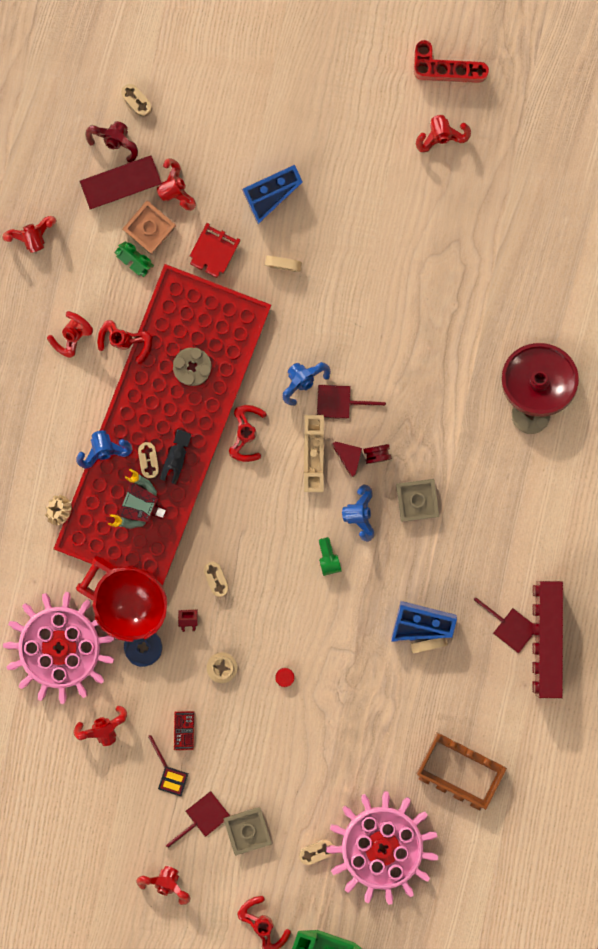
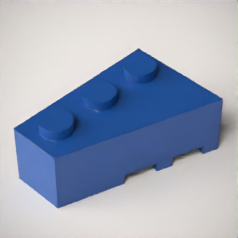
[242,165,303,224]
[391,601,457,642]

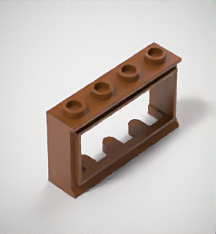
[416,732,507,811]

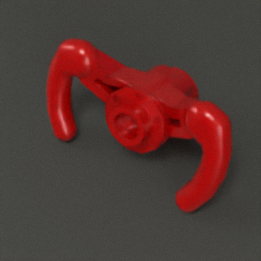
[415,115,471,152]
[157,158,196,211]
[2,216,57,253]
[47,311,93,358]
[97,320,152,364]
[229,405,267,462]
[73,705,127,746]
[136,866,191,905]
[237,896,291,949]

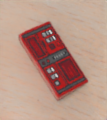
[174,711,194,750]

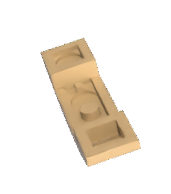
[304,415,324,492]

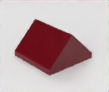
[332,441,362,478]

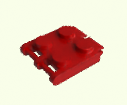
[190,223,241,278]

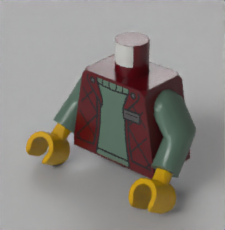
[108,469,166,529]

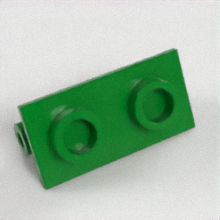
[114,241,154,277]

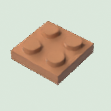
[122,201,176,255]

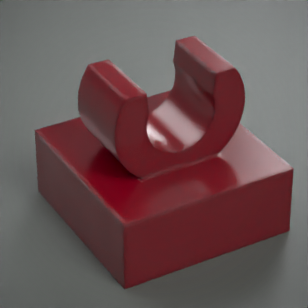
[178,609,198,632]

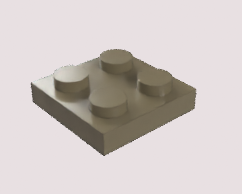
[396,479,439,522]
[223,807,272,856]

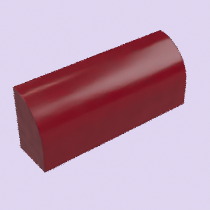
[79,155,162,210]

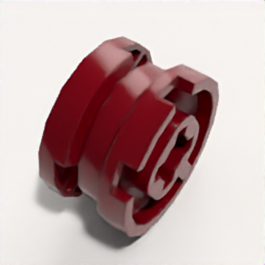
[363,444,392,464]

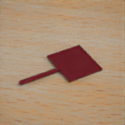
[317,385,386,419]
[474,597,533,653]
[166,791,230,848]

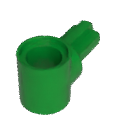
[319,537,342,576]

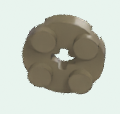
[173,348,212,386]
[512,407,550,434]

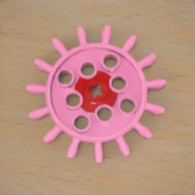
[3,592,115,704]
[326,791,438,905]

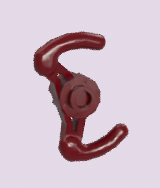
[85,121,138,162]

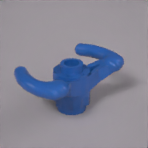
[283,362,331,406]
[76,430,133,469]
[342,484,374,542]

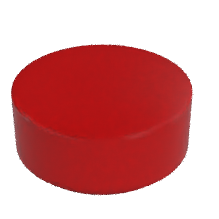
[275,668,294,687]

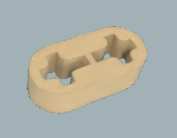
[121,84,152,117]
[265,256,302,272]
[138,442,159,479]
[204,562,229,597]
[410,638,448,653]
[299,839,334,865]

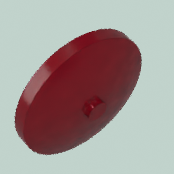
[501,343,579,417]

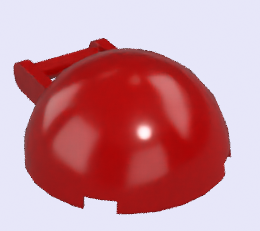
[76,556,168,642]

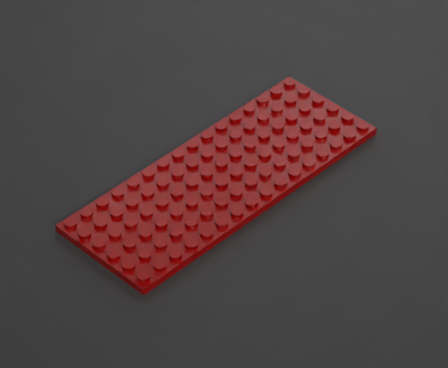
[54,264,272,586]

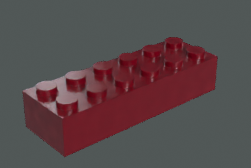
[532,581,563,699]

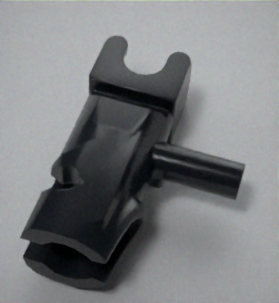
[160,429,192,484]

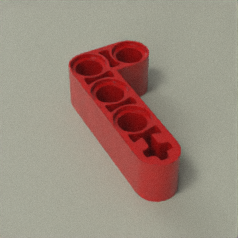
[414,40,489,83]

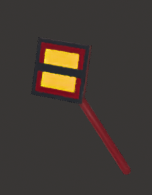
[148,735,189,796]

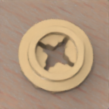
[45,495,71,525]
[207,652,237,683]

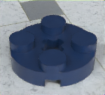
[124,633,163,667]

